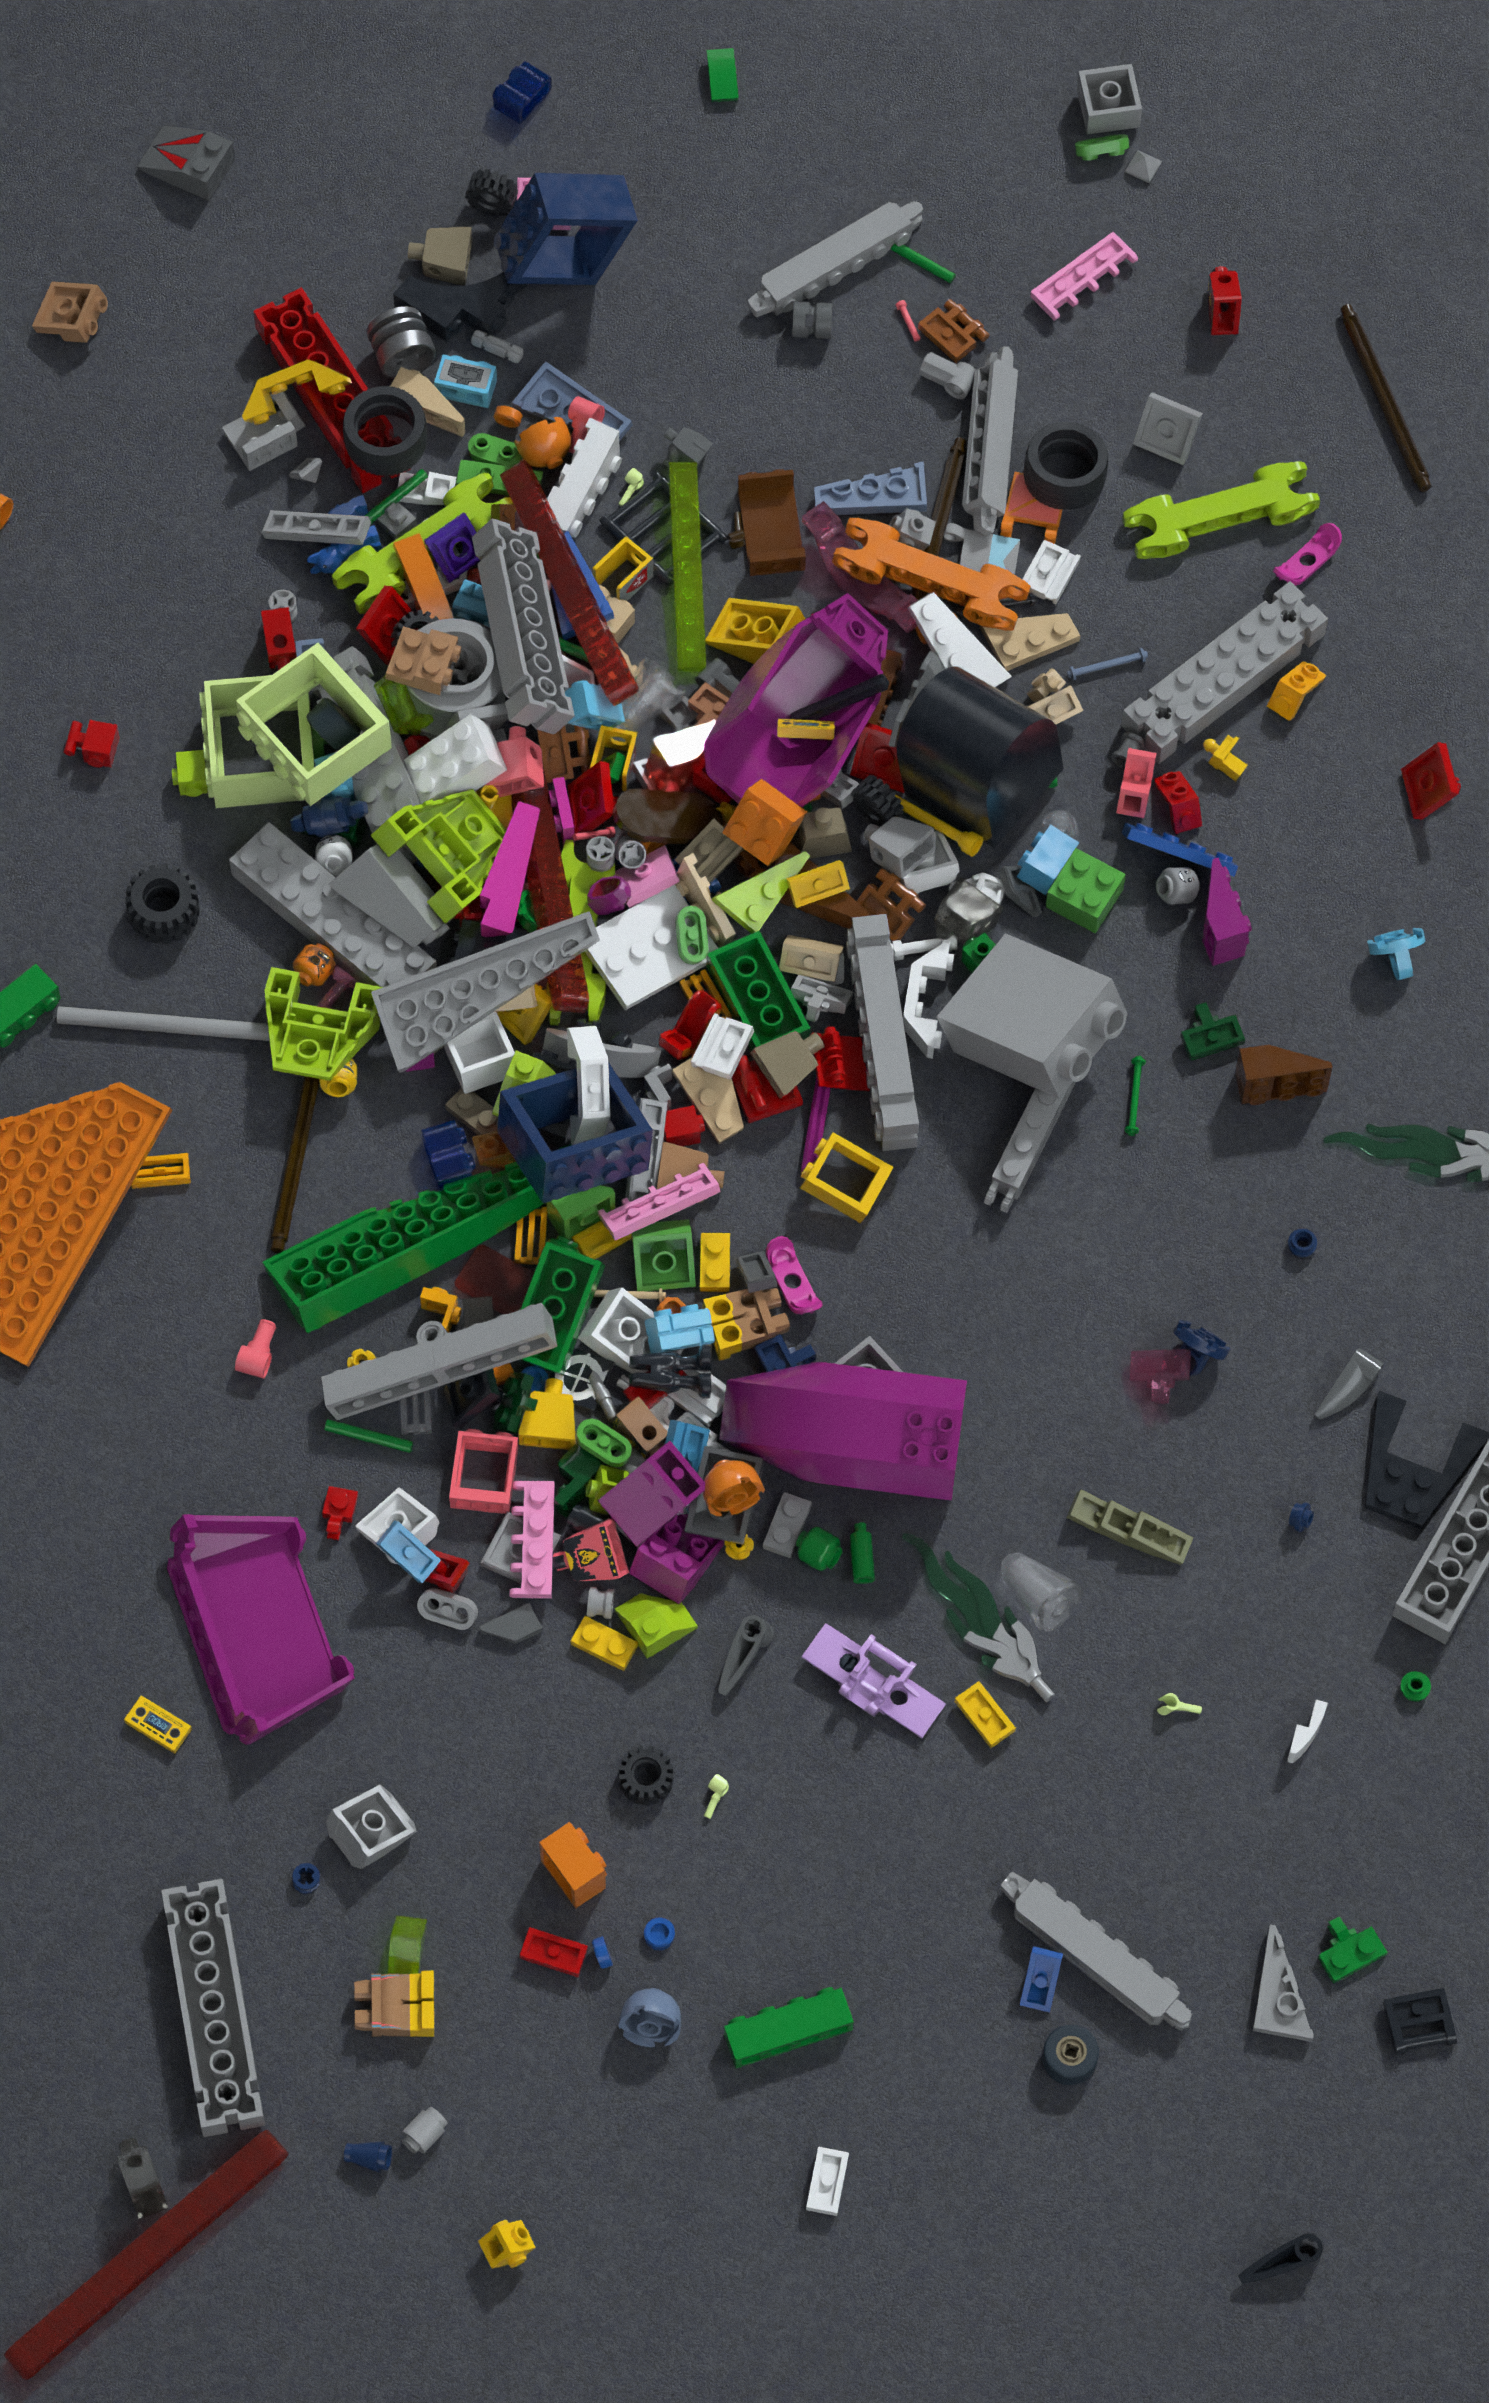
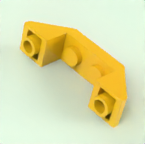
[242,360,352,425]

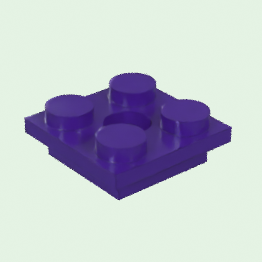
[423,512,481,583]

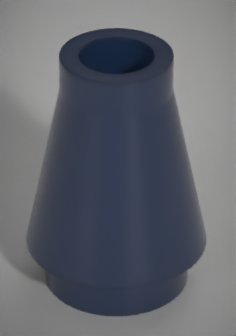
[344,2141,392,2173]

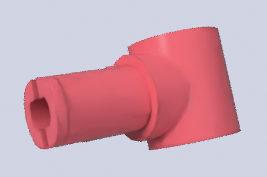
[568,396,605,454]
[235,1319,276,1379]

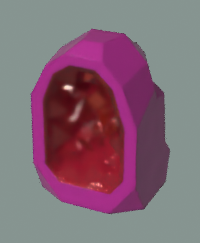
[587,875,631,915]

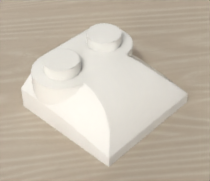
[901,831,959,893]
[355,1487,439,1564]

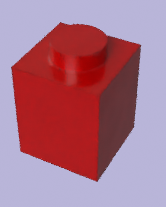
[664,1105,705,1147]

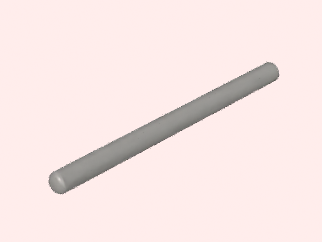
[57,1006,269,1041]

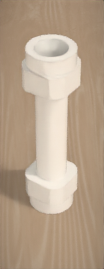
[890,932,957,961]

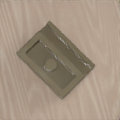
[675,819,744,884]

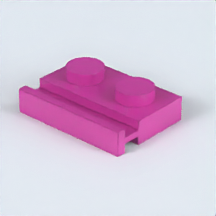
[548,777,575,847]

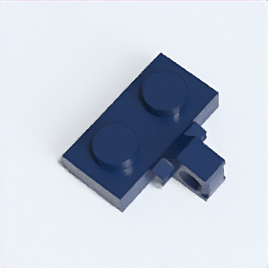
[754,1334,817,1372]

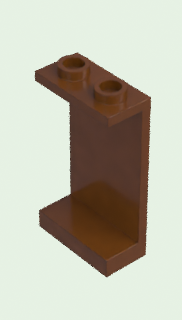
[738,469,806,576]

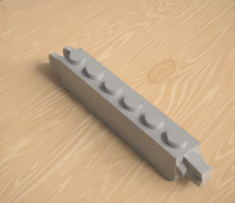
[747,201,923,318]
[962,346,1018,536]
[984,1081,1076,1213]
[1000,1872,1192,2031]

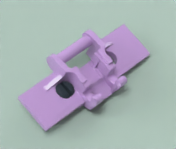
[802,1623,946,1738]

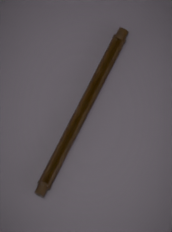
[1340,304,1432,492]
[904,437,967,633]
[271,1076,319,1253]

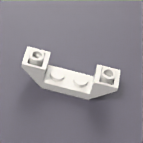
[903,942,954,1059]
[567,1026,610,1145]

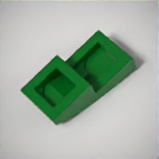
[706,48,739,102]

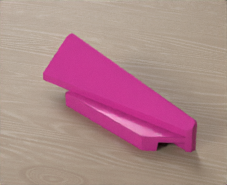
[480,801,540,937]

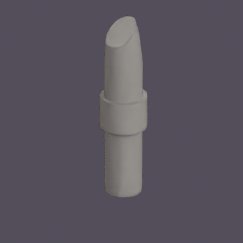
[589,1371,618,1423]

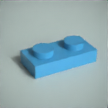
[376,1521,441,1583]

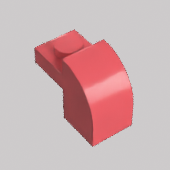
[1116,748,1157,818]

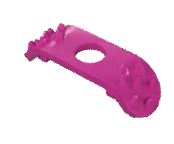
[1273,523,1342,585]
[765,1236,823,1315]

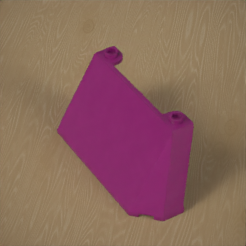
[167,1514,355,1745]

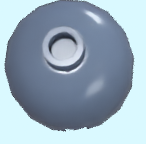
[618,1988,681,2047]

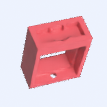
[449,1429,519,1514]

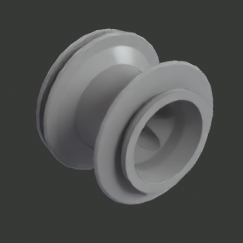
[398,618,505,740]

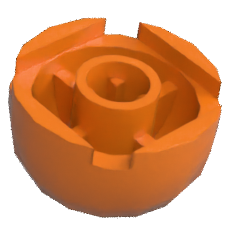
[514,417,571,469]
[703,1460,765,1516]

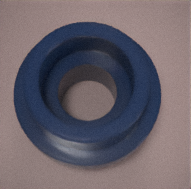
[1288,1229,1317,1257]
[1289,1502,1314,1532]

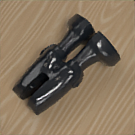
[629,1344,712,1399]

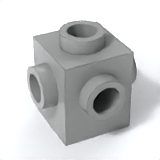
[889,508,936,551]

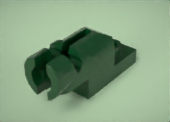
[554,1433,603,1518]

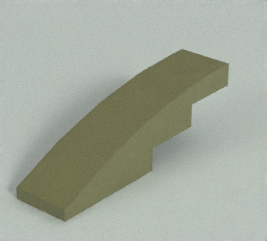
[1066,1489,1193,1565]

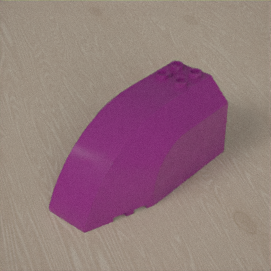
[703,593,888,807]
[719,1362,967,1500]

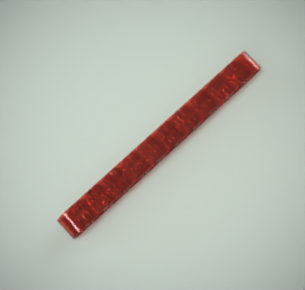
[500,459,639,706]
[511,762,589,1013]
[4,2129,289,2380]

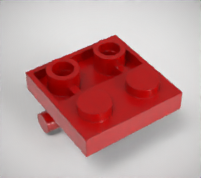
[731,1056,803,1124]

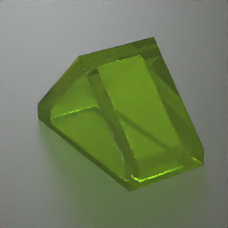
[387,1915,427,1974]

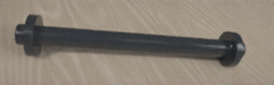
[955,592,1037,619]

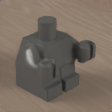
[663,427,713,473]

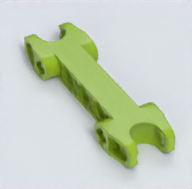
[1122,461,1320,559]
[332,473,516,614]
[547,839,616,1026]

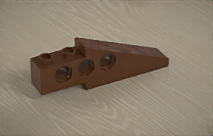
[723,824,870,929]

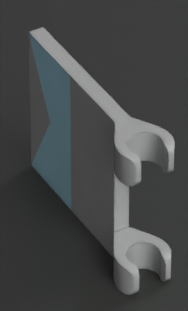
[944,523,1020,575]

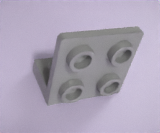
[222,413,297,471]

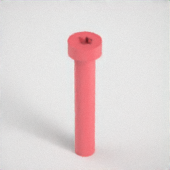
[895,300,921,342]
[573,826,616,841]

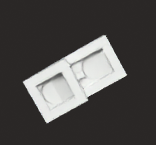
[398,472,457,505]
[1287,1700,1328,1763]

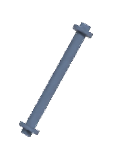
[1067,648,1148,680]

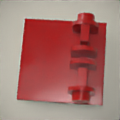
[810,1027,870,1091]

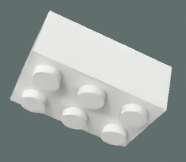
[404,714,507,804]

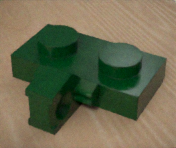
[1180,1002,1245,1061]
[493,1373,538,1433]

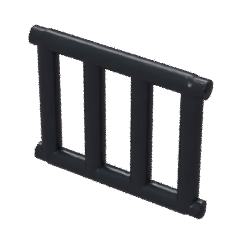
[599,472,728,587]

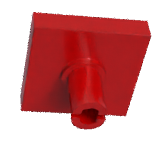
[356,585,418,665]
[850,722,904,793]
[1401,742,1461,820]
[568,761,619,834]

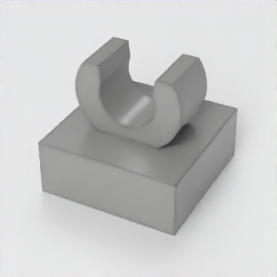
[377,502,417,540]

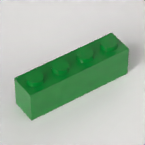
[0,964,61,1048]
[724,1987,854,2069]

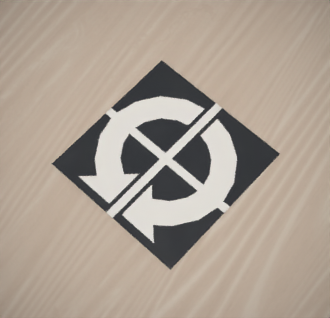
[549,1348,615,1411]

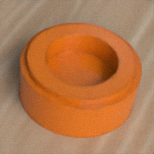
[493,405,523,428]

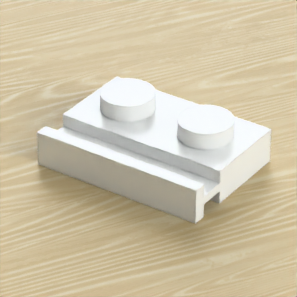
[1023,540,1081,605]
[691,1013,754,1080]
[666,1370,726,1428]

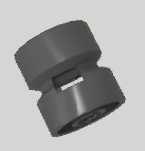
[792,301,833,339]

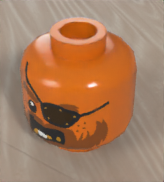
[293,943,336,987]

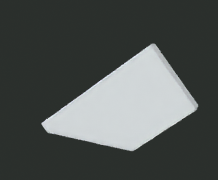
[949,872,1006,910]

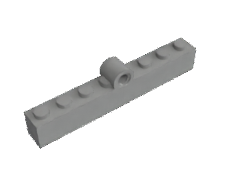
[321,1303,557,1420]

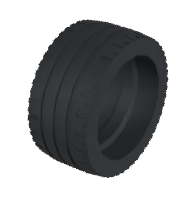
[343,386,428,476]
[1024,421,1108,510]

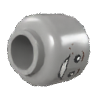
[1156,867,1200,904]

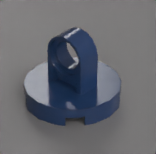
[1173,1320,1231,1376]

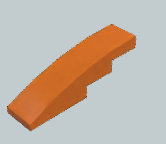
[393,533,454,620]

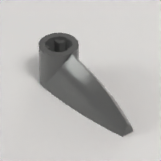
[1314,1348,1384,1420]
[718,1615,774,1696]

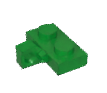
[1318,1916,1388,1983]

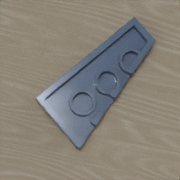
[512,361,633,442]
[814,462,927,516]

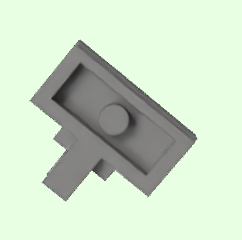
[791,975,853,1022]

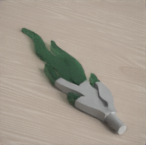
[1323,1124,1489,1182]
[902,1533,1055,1702]

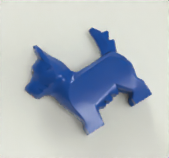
[307,495,382,574]

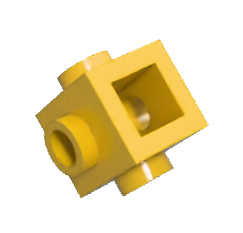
[478,2220,536,2269]

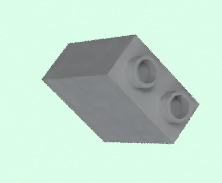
[937,933,1128,1099]

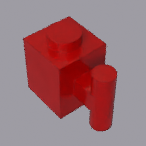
[64,720,120,768]

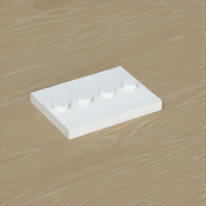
[585,885,718,1010]

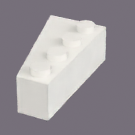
[537,418,622,538]

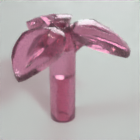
[316,965,359,1008]

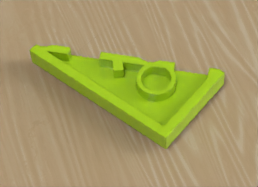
[712,851,810,934]

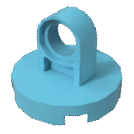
[1367,928,1426,980]

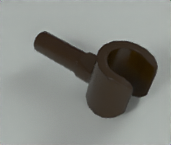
[728,512,745,549]

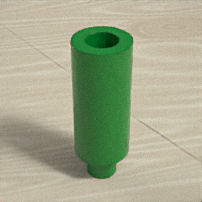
[850,1522,875,1584]

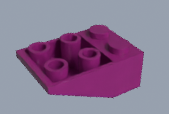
[1202,858,1252,966]
[598,1441,705,1547]
[629,1504,725,1604]

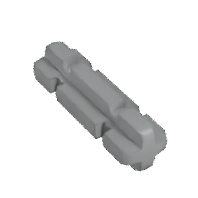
[471,330,523,363]

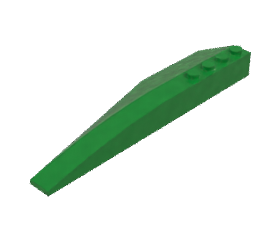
[262,1144,572,1333]

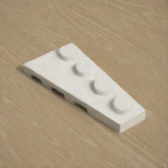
[907,592,1012,687]

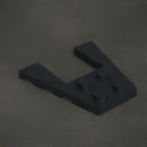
[1365,1391,1489,1529]

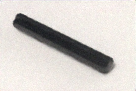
[790,674,889,720]

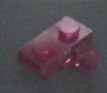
[1130,1349,1191,1404]

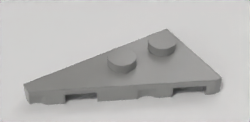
[1253,1925,1313,2042]

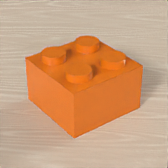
[722,779,807,866]
[539,1822,607,1909]

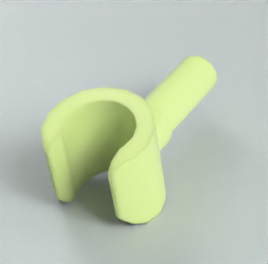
[618,468,644,506]
[1157,1693,1202,1715]
[704,1774,729,1819]

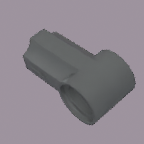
[695,659,740,698]

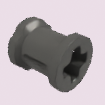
[1111,732,1146,769]

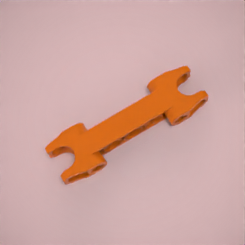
[832,518,1031,631]

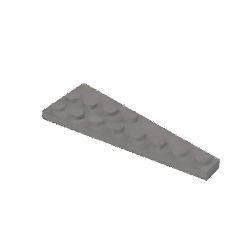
[371,911,600,1073]

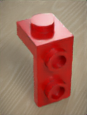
[1154,771,1203,834]

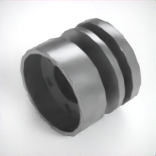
[366,306,436,379]

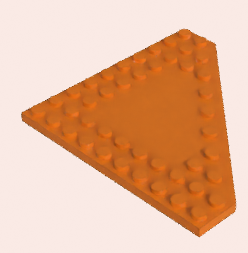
[0,1082,173,1367]

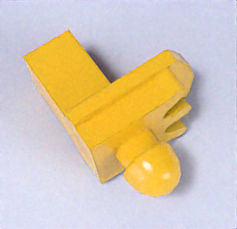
[1203,735,1248,781]

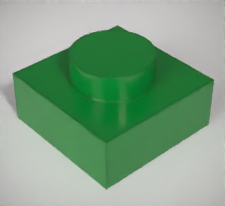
[603,752,626,785]

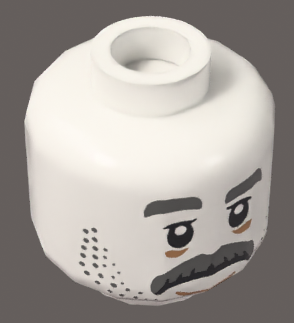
[315,835,352,877]

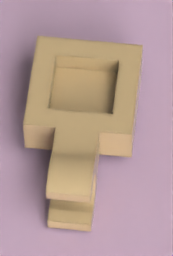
[1027,668,1066,702]

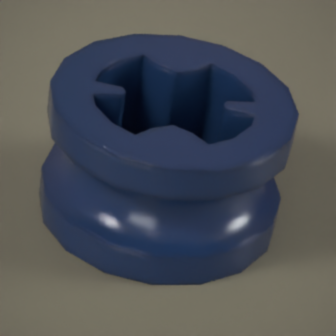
[292,1863,320,1894]

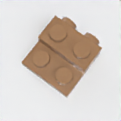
[32,282,108,343]
[385,626,462,695]

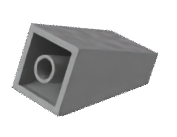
[329,844,455,947]

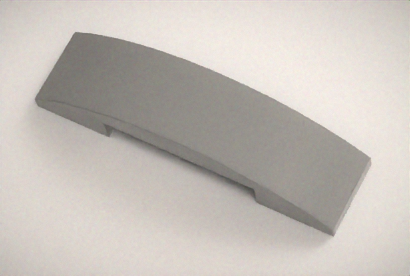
[542,1028,661,1078]

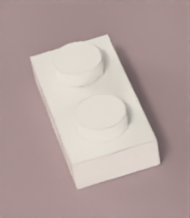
[806,2147,849,2216]

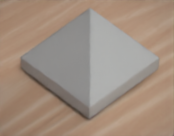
[1125,150,1162,183]
[289,458,322,483]

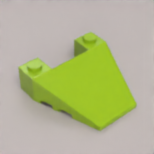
[370,789,507,924]
[264,967,383,1081]

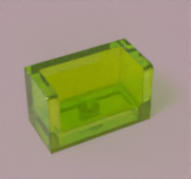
[374,675,434,735]

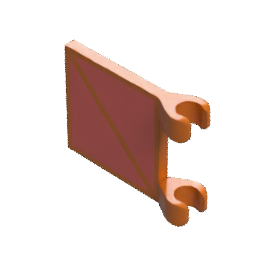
[1000,472,1063,544]

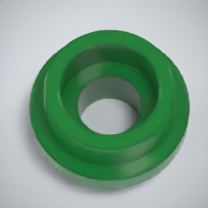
[1400,1671,1431,1702]

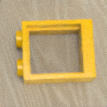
[800,1132,893,1223]

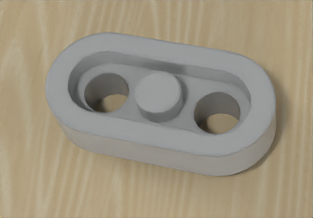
[417,1588,478,1630]

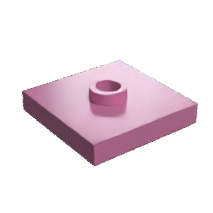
[615,845,680,908]

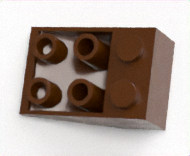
[1235,1044,1333,1105]

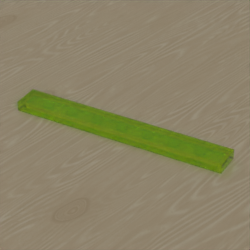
[668,462,706,671]

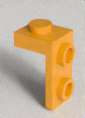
[1267,661,1326,721]
[420,1287,462,1333]

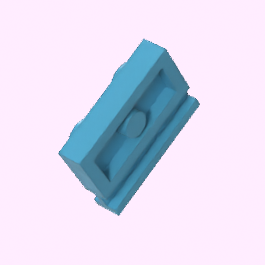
[665,1420,710,1473]

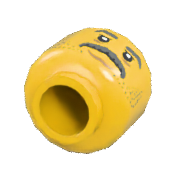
[319,1059,357,1097]

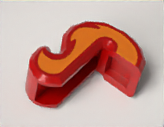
[658,990,722,1060]

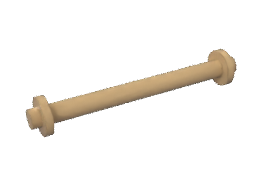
[594,1288,666,1303]

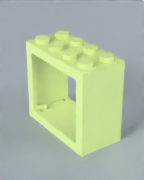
[236,643,392,806]
[199,675,314,808]

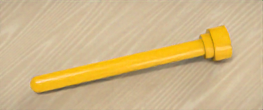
[895,795,983,857]

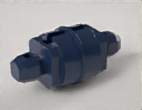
[290,796,368,837]

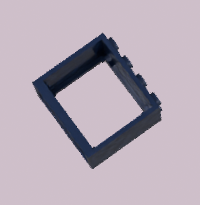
[494,173,638,285]
[497,1062,653,1203]

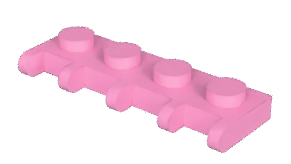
[1030,232,1138,320]
[598,1163,721,1241]
[509,1481,555,1598]

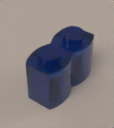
[492,61,552,124]
[421,1120,476,1189]

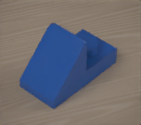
[1020,1946,1063,2013]

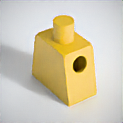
[519,1378,576,1450]

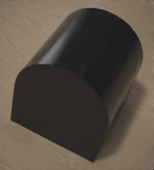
[897,666,1064,848]

